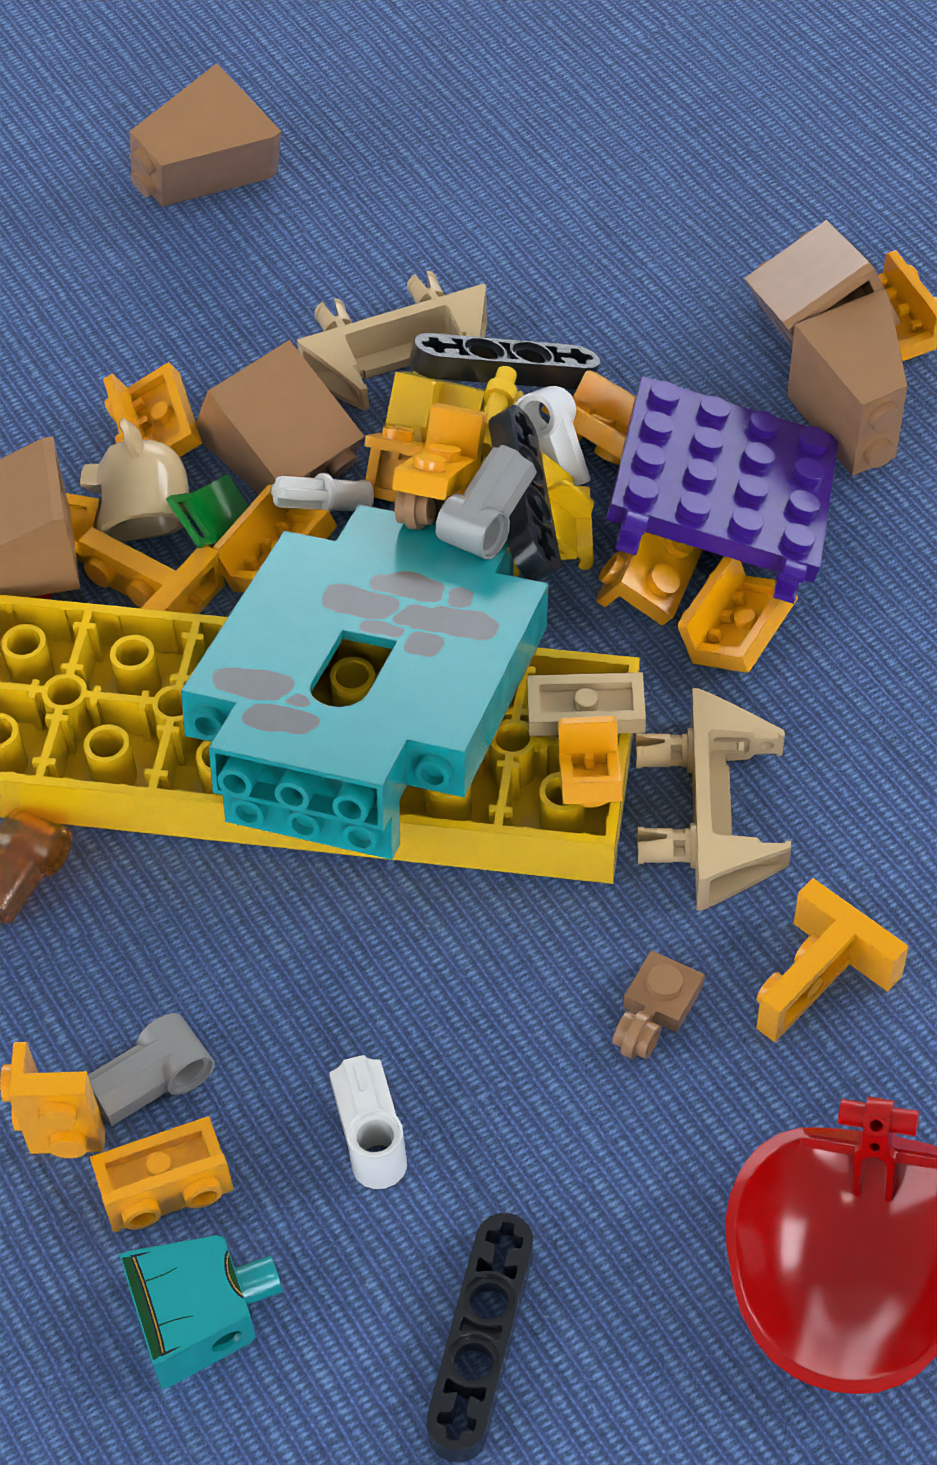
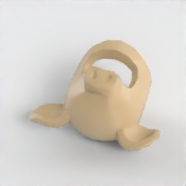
[80,418,189,543]

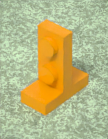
[392,403,488,500]
[78,527,225,614]
[756,878,909,1043]

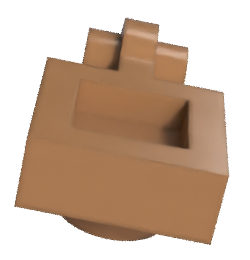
[395,491,451,530]
[612,950,705,1060]

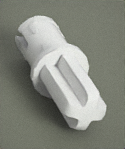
[270,473,374,512]

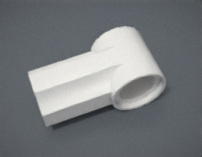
[515,386,591,486]
[329,1055,407,1189]

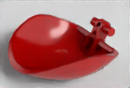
[725,1096,937,1394]

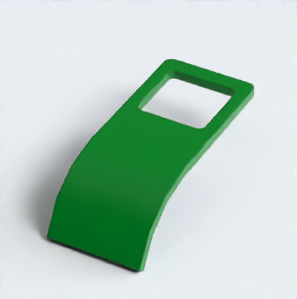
[166,473,249,548]

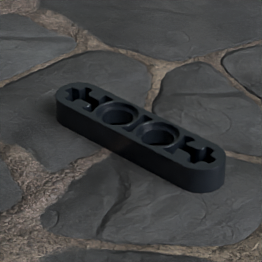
[409,333,601,390]
[489,405,561,581]
[427,1213,533,1462]

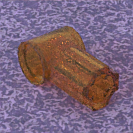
[0,808,72,926]

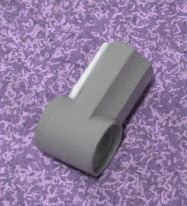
[435,444,537,560]
[88,1013,215,1126]

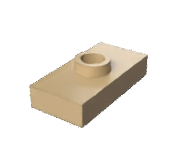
[527,672,646,736]

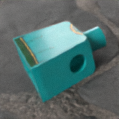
[119,1235,283,1390]

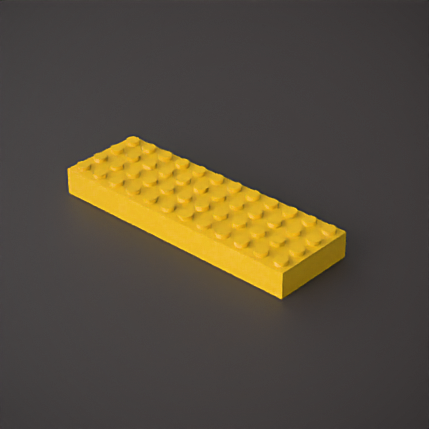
[0,595,640,884]

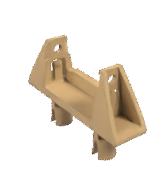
[297,271,487,411]
[636,688,791,911]

